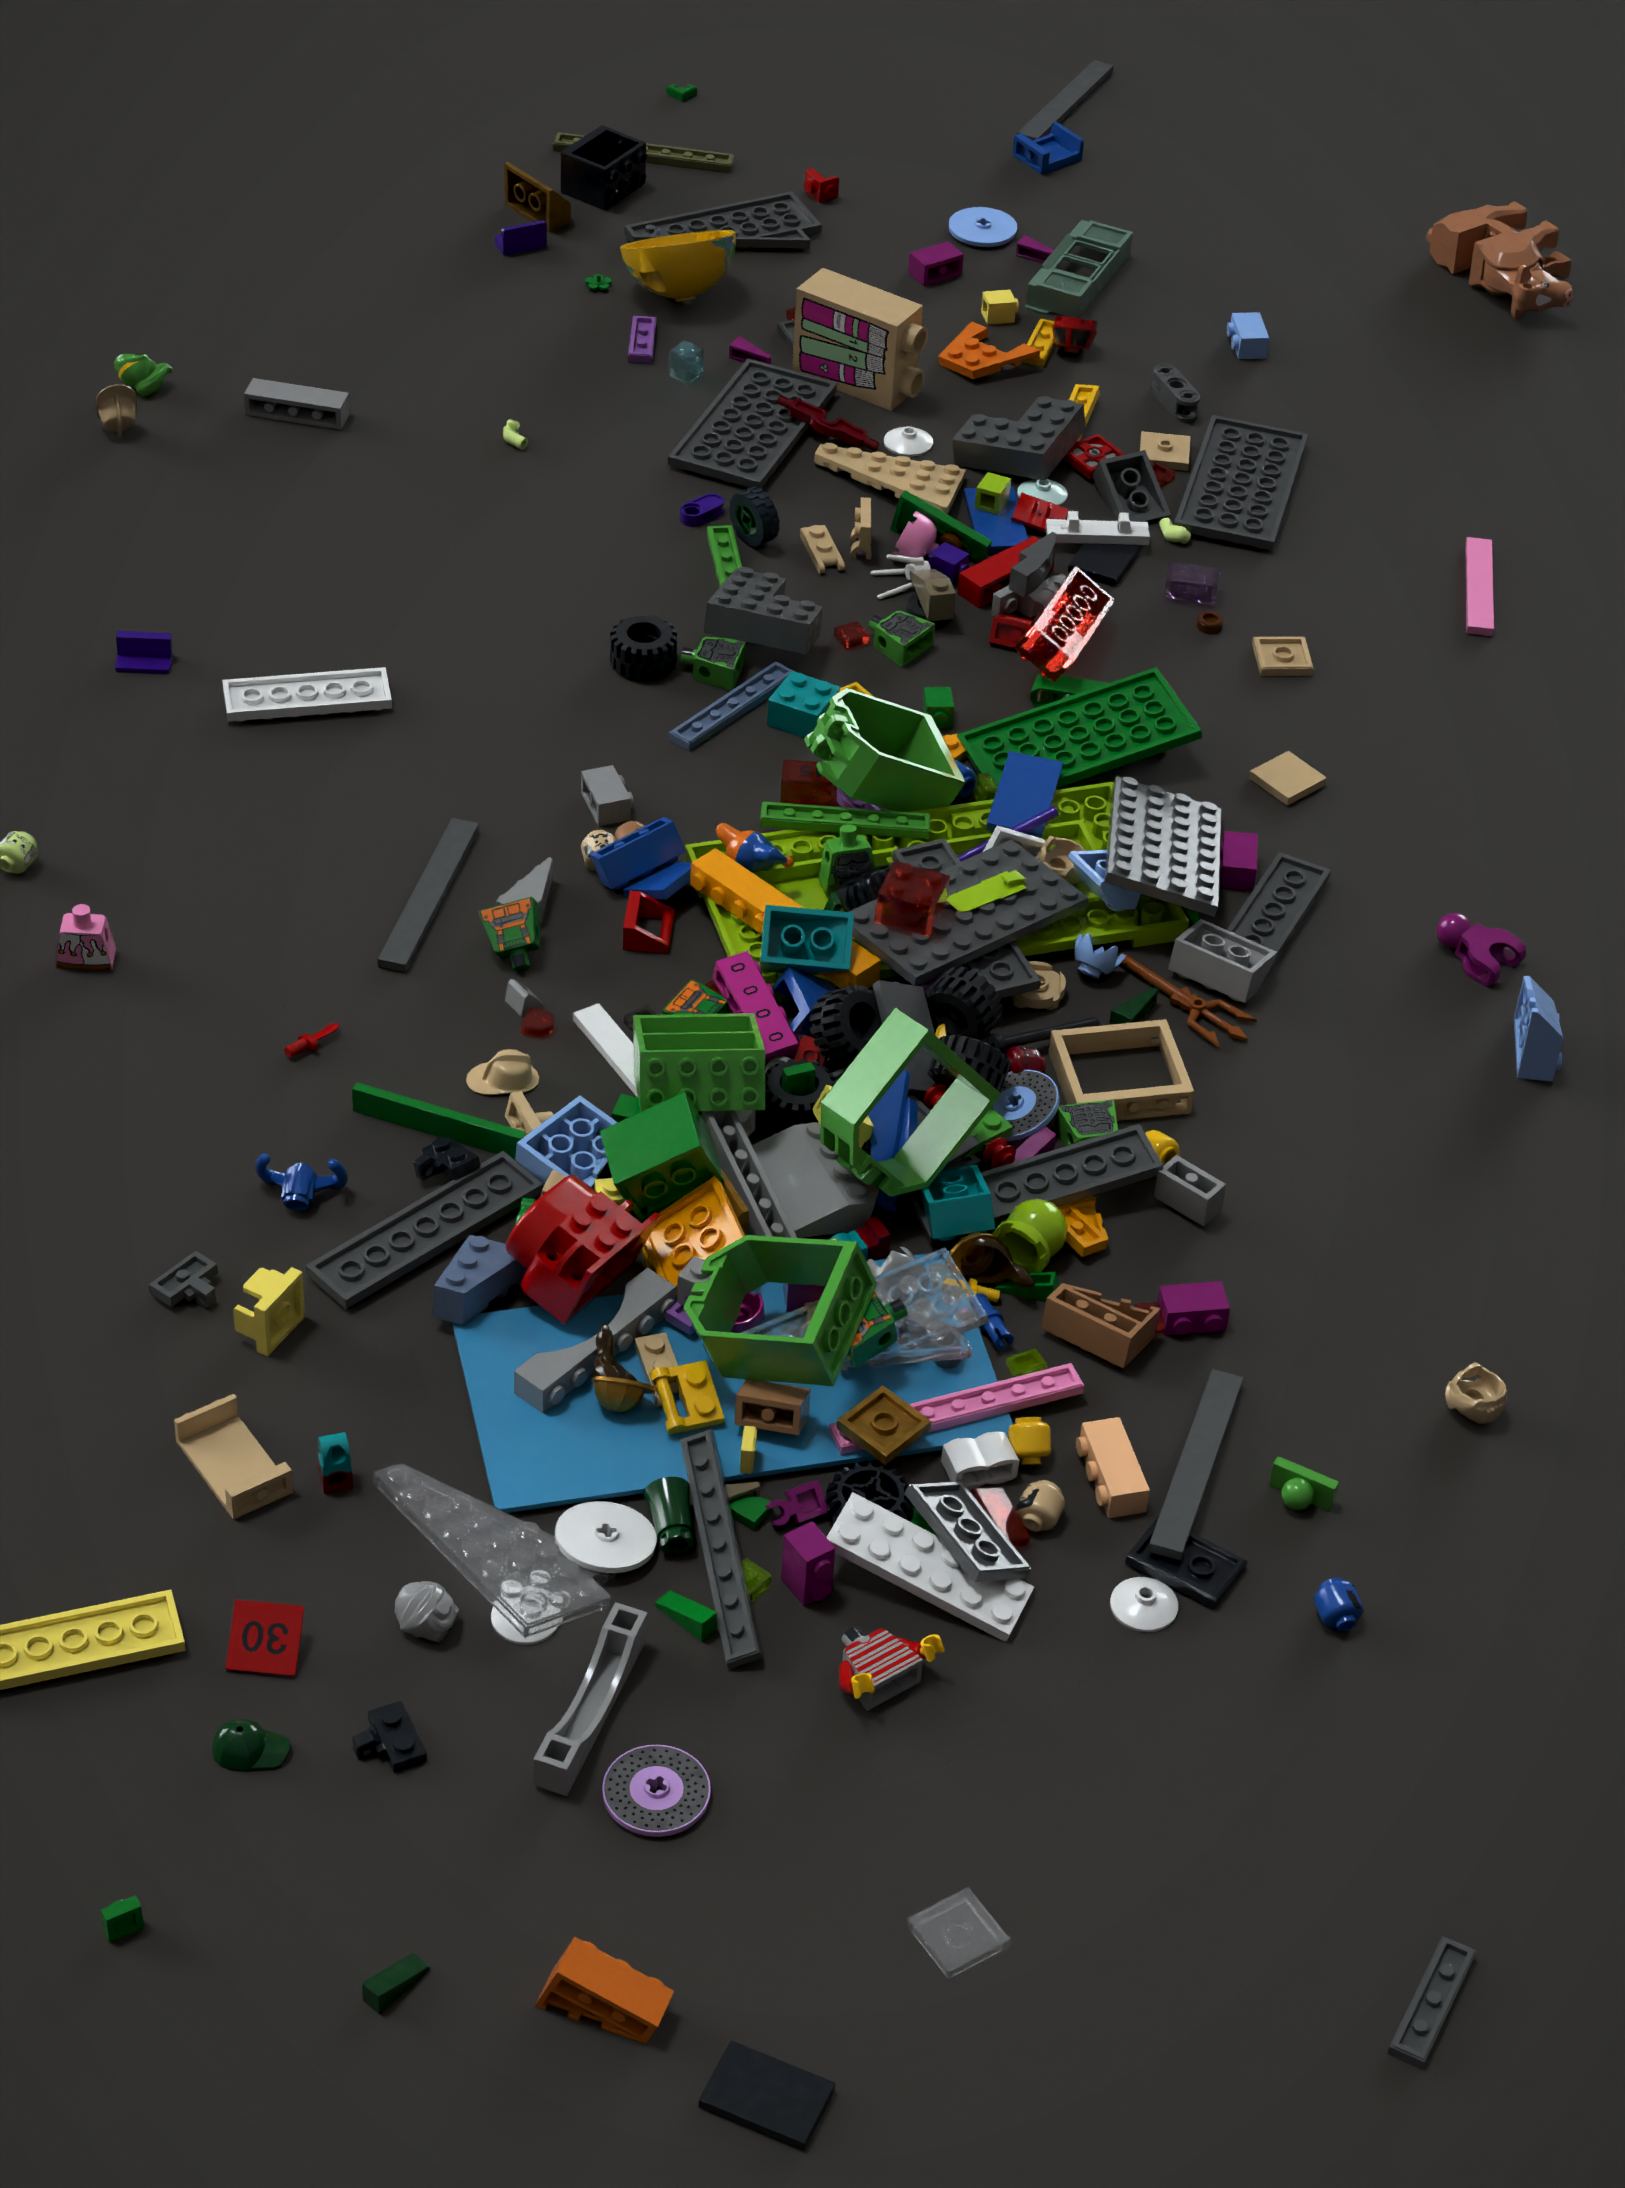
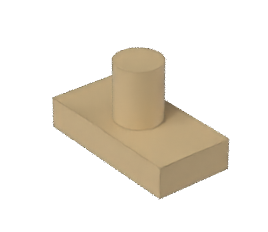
[505,1091,554,1135]

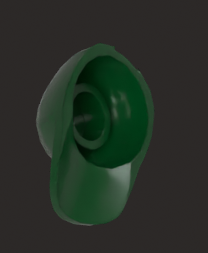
[212,1719,290,1771]

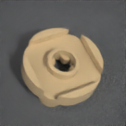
[1010,961,1066,1010]

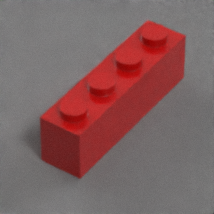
[957,536,1055,608]

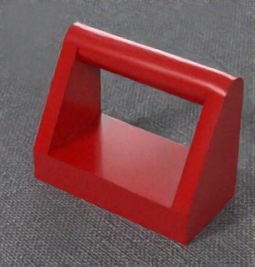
[989,614,1052,654]
[623,890,675,953]

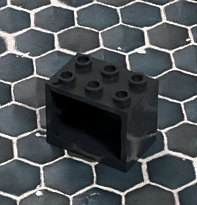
[561,125,647,211]

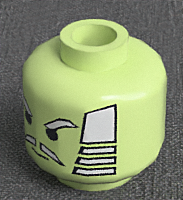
[0,831,38,874]

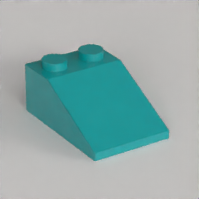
[760,905,854,973]
[919,1164,995,1241]

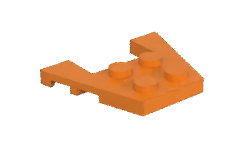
[938,321,1040,379]

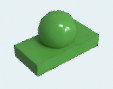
[1269,1456,1339,1511]

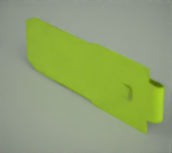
[946,870,1027,912]

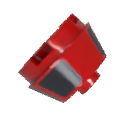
[1051,315,1098,353]

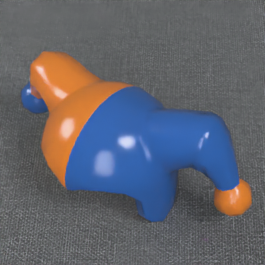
[715,822,794,872]

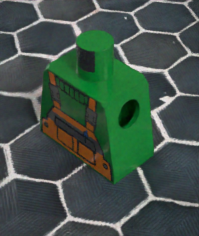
[478,896,541,970]
[662,979,728,1015]
[847,1292,908,1369]

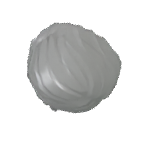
[394,1581,459,1642]

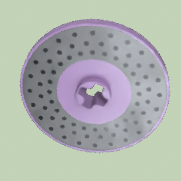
[602,1745,711,1837]

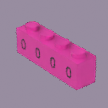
[713,951,800,1067]

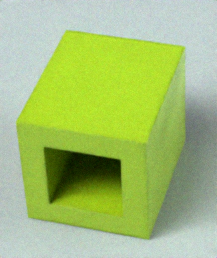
[975,472,1011,515]

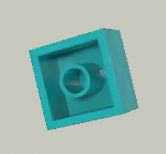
[767,671,841,738]

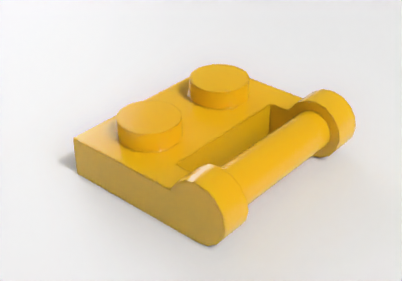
[649,1360,725,1434]

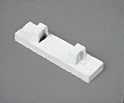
[1045,511,1150,545]

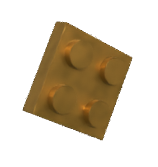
[837,1385,931,1465]

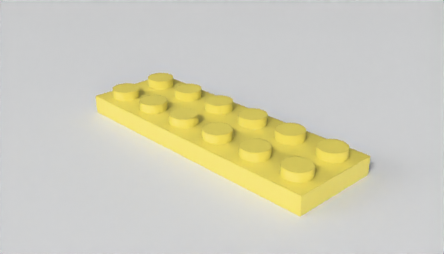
[0,1589,186,1690]

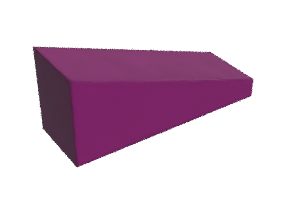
[1016,235,1054,264]
[729,336,772,365]
[1014,1126,1056,1162]

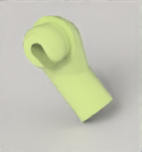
[503,419,528,450]
[1159,518,1191,544]

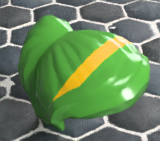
[114,354,173,396]

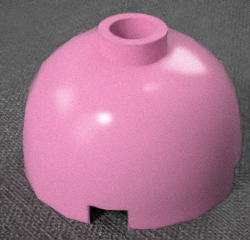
[892,511,939,564]

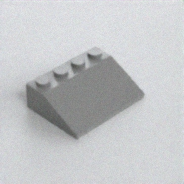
[752,1122,876,1238]

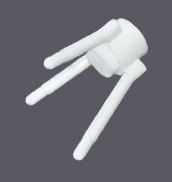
[870,554,930,600]

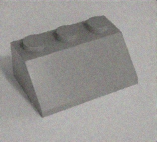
[1168,919,1277,1003]

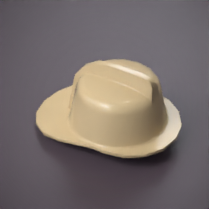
[96,384,137,437]
[466,1049,539,1095]

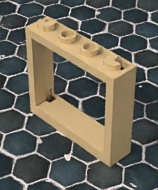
[1049,1019,1194,1121]

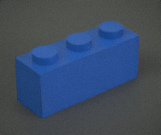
[590,817,686,890]

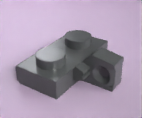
[148,1251,218,1309]

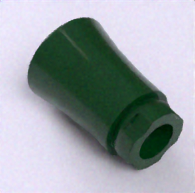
[644,1477,694,1555]

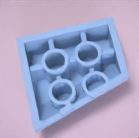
[1514,976,1563,1082]
[515,1095,618,1187]

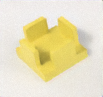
[233,1267,305,1357]

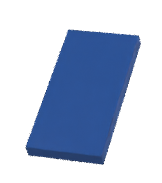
[963,487,1028,554]
[986,751,1063,838]

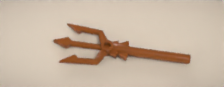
[1121,953,1257,1048]

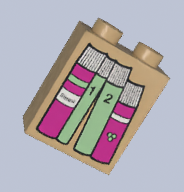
[792,268,928,411]

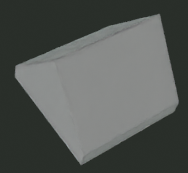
[505,979,543,1017]

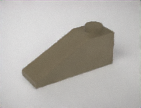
[910,569,956,621]

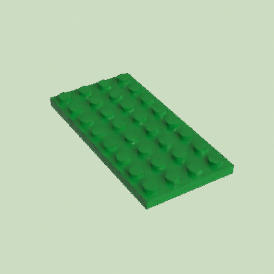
[957,667,1202,798]

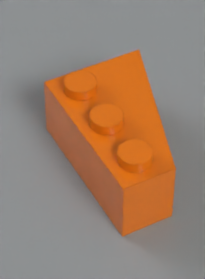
[535,1936,674,2044]

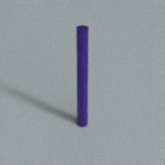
[957,806,1059,862]

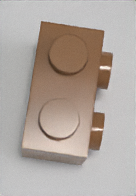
[735,1379,811,1435]

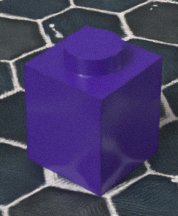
[929,542,970,586]

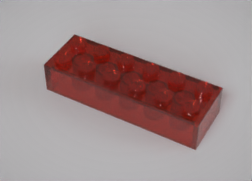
[1014,566,1115,683]

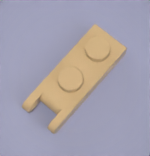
[800,525,845,574]
[634,1332,682,1407]

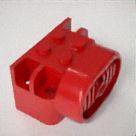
[505,1175,660,1325]

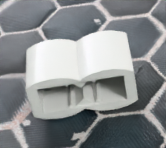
[941,1432,1019,1490]

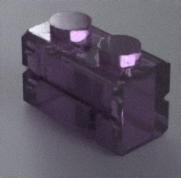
[1164,561,1221,605]

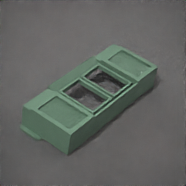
[1025,220,1133,318]

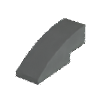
[1009,532,1056,598]

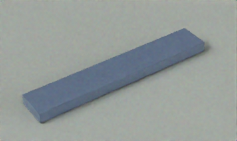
[669,661,795,751]

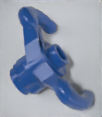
[255,1153,348,1211]

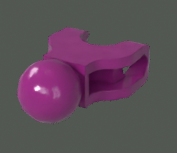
[1436,912,1526,987]

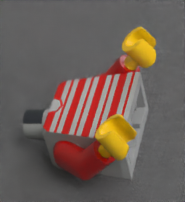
[838,1627,945,1711]

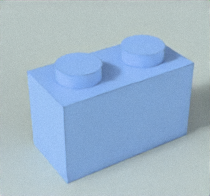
[1227,312,1269,359]

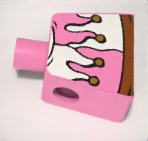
[56,904,116,970]

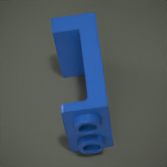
[1012,122,1084,175]
[773,966,837,1038]

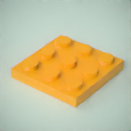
[645,1176,745,1296]

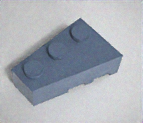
[432,1235,527,1325]

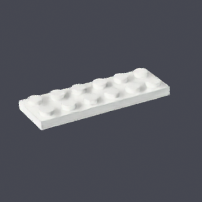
[222,667,392,722]
[827,1492,1034,1642]

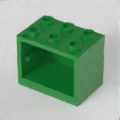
[600,1092,725,1220]

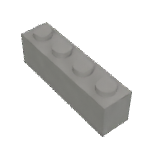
[244,378,350,430]

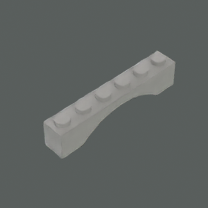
[514,1267,676,1413]
[534,1602,648,1796]

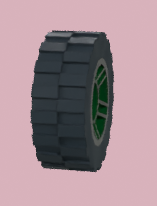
[729,487,780,547]

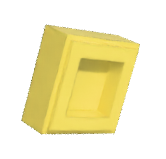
[740,1426,757,1474]

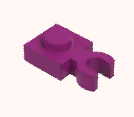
[765,1480,827,1526]

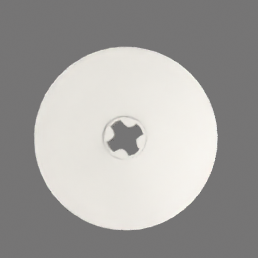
[555,1501,657,1573]

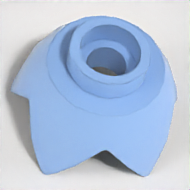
[1074,933,1126,979]

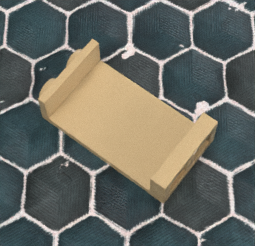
[174,1394,293,1519]

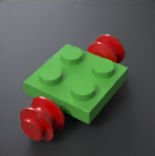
[923,1084,1016,1169]

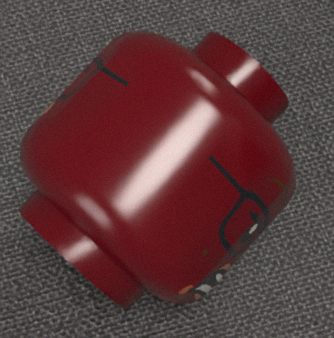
[1005,1046,1046,1074]

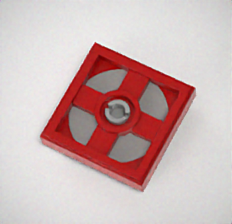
[1063,434,1125,479]

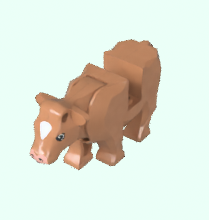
[1426,201,1573,319]

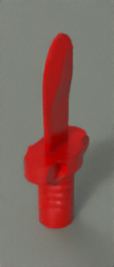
[284,1023,340,1058]

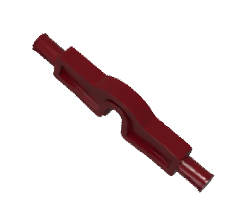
[776,395,880,452]

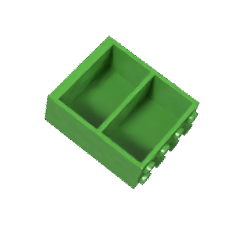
[633,1013,765,1112]

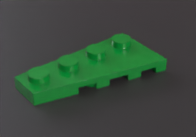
[890,490,992,563]

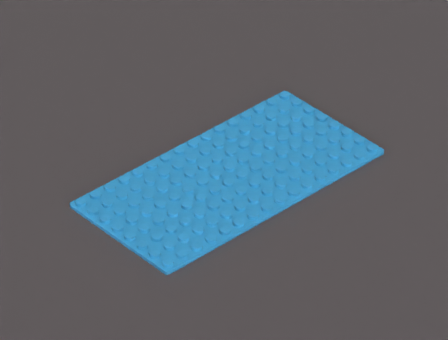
[452,1251,1013,1514]

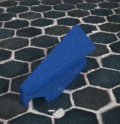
[868,1070,918,1214]

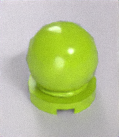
[992,1199,1068,1273]

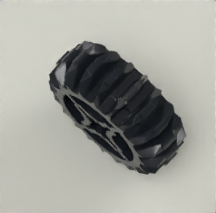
[836,861,912,912]
[825,1462,915,1525]

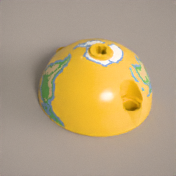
[620,230,736,301]

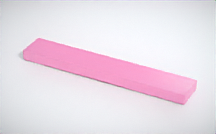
[1465,537,1494,636]

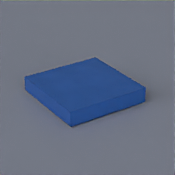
[623,862,691,900]

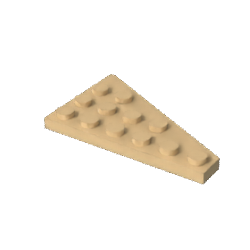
[814,443,966,514]

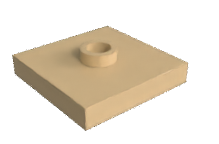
[1140,431,1191,471]

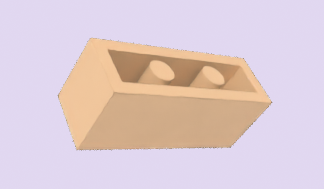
[1076,1417,1150,1518]

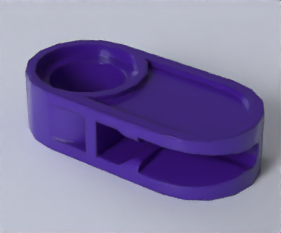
[680,493,724,527]

